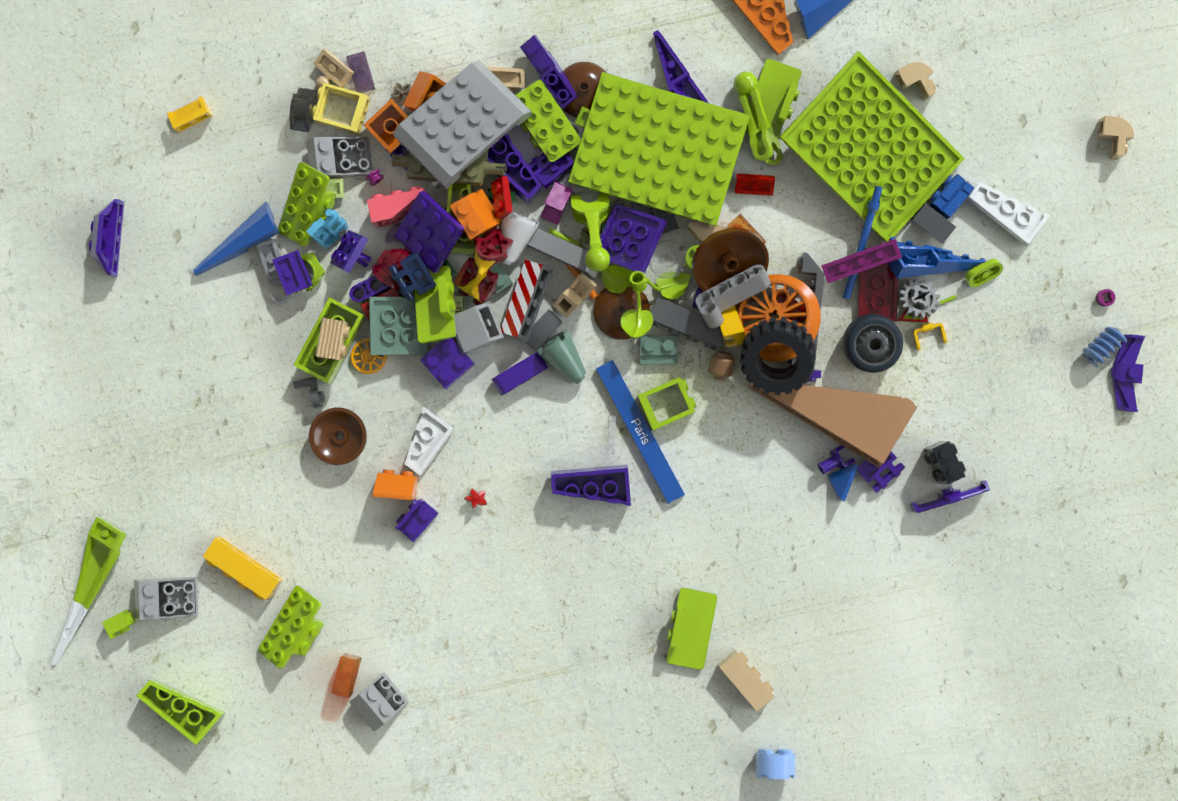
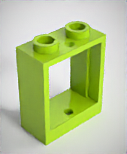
[637,377,697,431]

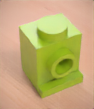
[102,610,136,639]

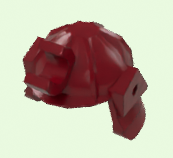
[372,247,412,290]

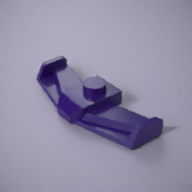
[1111,334,1145,412]
[910,480,990,513]

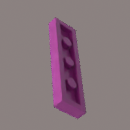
[821,239,902,283]

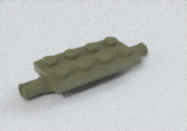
[392,149,506,186]

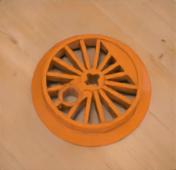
[735,274,821,362]

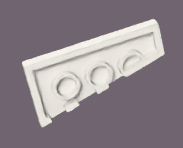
[966,182,1050,246]

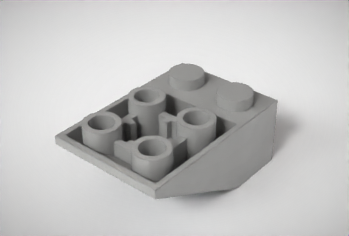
[307,136,373,178]
[134,577,198,620]

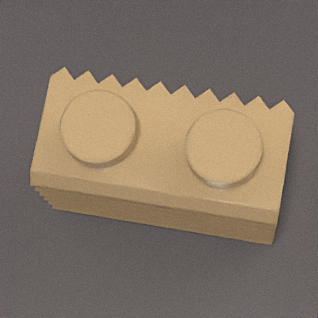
[316,318,350,361]

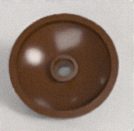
[563,62,607,118]
[593,286,650,340]
[309,407,367,465]

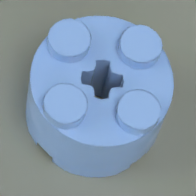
[756,749,796,779]

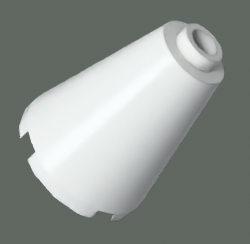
[498,211,540,265]

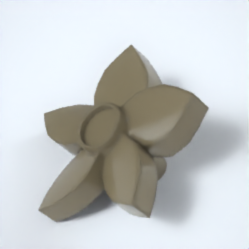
[391,82,411,105]

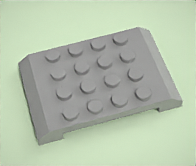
[393,60,532,189]

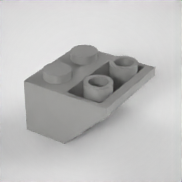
[455,302,504,354]
[349,673,409,731]

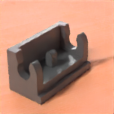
[912,203,956,244]

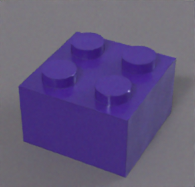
[420,338,476,389]

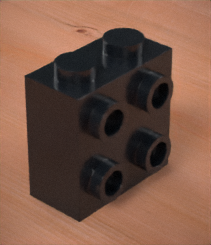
[923,441,966,485]

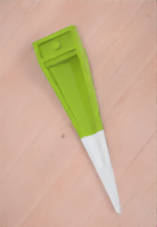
[52,517,127,666]

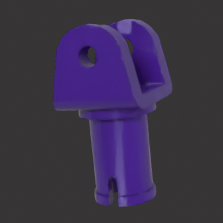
[817,445,855,475]

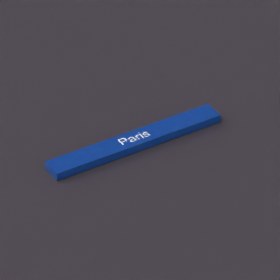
[596,360,685,504]

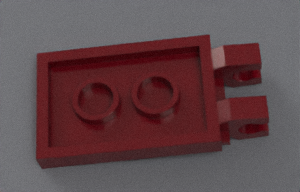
[857,248,898,322]

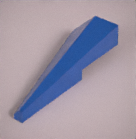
[794,0,853,39]
[193,202,279,276]
[889,237,986,279]

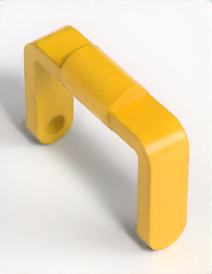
[912,322,948,351]

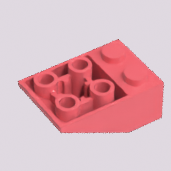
[367,186,428,228]

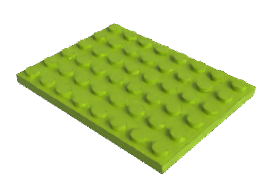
[779,51,965,242]
[568,72,750,227]

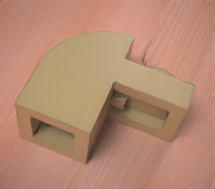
[894,62,936,100]
[1097,116,1134,160]
[552,272,596,318]

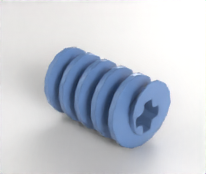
[1082,327,1127,368]

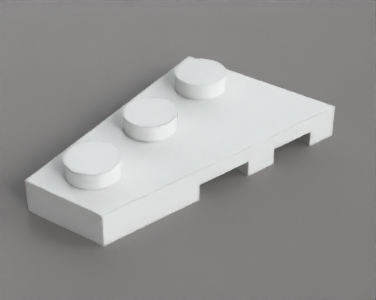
[405,407,455,476]

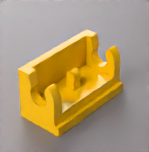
[167,96,213,133]
[720,306,745,347]

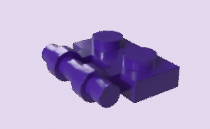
[528,152,574,189]
[856,451,905,493]

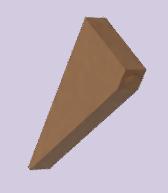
[748,382,917,468]

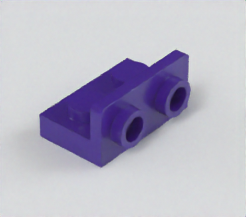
[395,498,439,542]

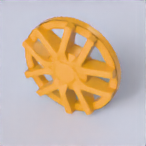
[351,338,387,374]

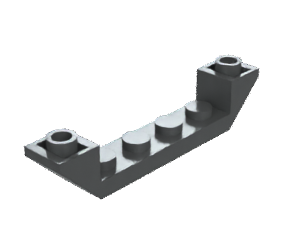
[787,253,825,366]

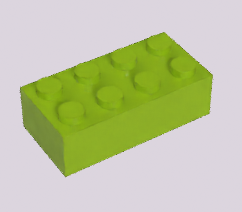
[293,297,366,384]

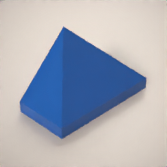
[827,464,858,502]

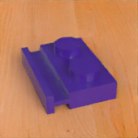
[272,250,313,296]

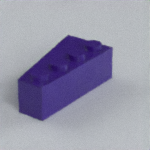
[487,134,542,205]
[551,465,631,506]

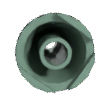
[537,329,586,384]

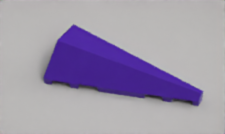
[653,30,709,103]

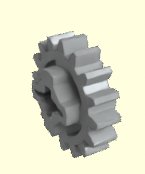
[898,278,940,320]

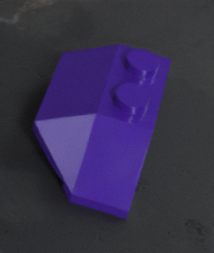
[89,199,125,277]

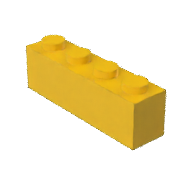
[202,536,283,600]

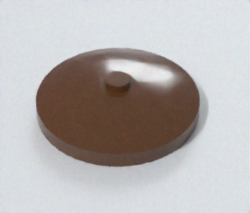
[692,227,769,292]

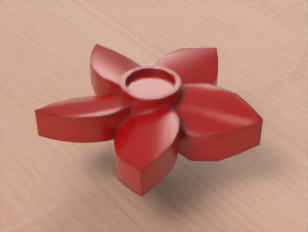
[464,489,487,509]

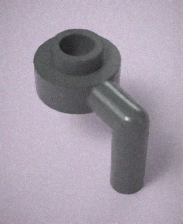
[293,377,325,408]

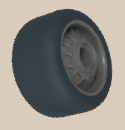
[843,314,903,373]

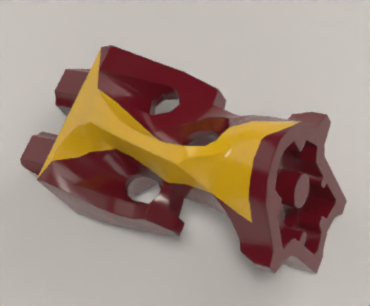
[454,229,513,305]

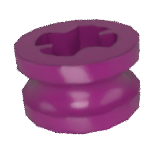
[365,169,384,187]
[1095,289,1116,307]

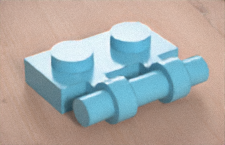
[307,209,348,250]

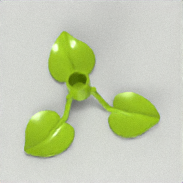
[601,265,690,338]

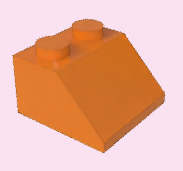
[403,71,446,112]
[364,98,408,153]
[449,189,502,242]
[373,469,418,500]

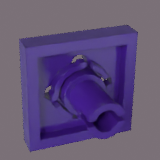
[330,230,371,273]

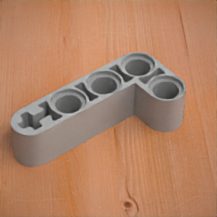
[527,228,598,279]
[695,265,771,328]

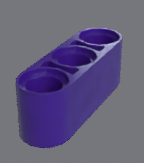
[349,275,392,304]
[491,352,549,396]

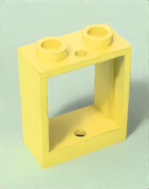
[312,83,371,136]

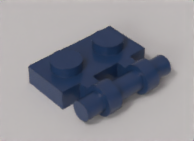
[388,251,437,301]

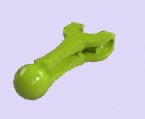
[733,71,783,166]
[571,192,611,272]

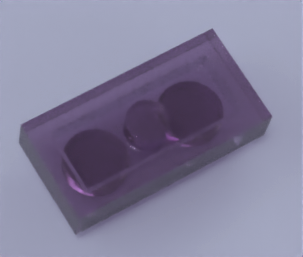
[346,51,376,93]

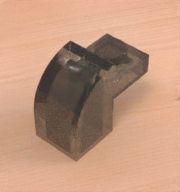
[289,88,318,132]

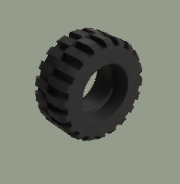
[740,317,816,396]

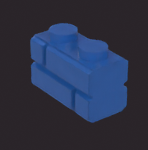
[929,174,975,219]

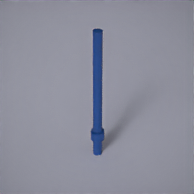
[843,186,883,299]

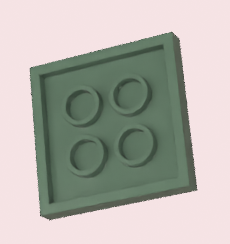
[369,297,428,355]

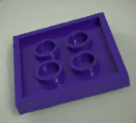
[395,191,465,273]
[600,203,667,274]

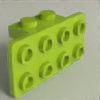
[746,59,802,139]
[515,80,581,162]
[278,162,336,247]
[414,265,456,344]
[258,585,324,669]
[666,588,717,670]

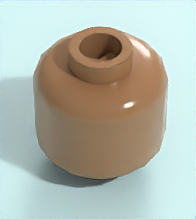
[708,351,735,381]

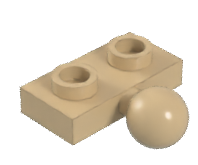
[313,49,354,89]

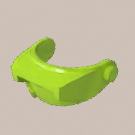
[301,252,326,292]

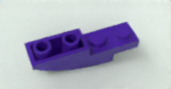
[520,35,577,109]

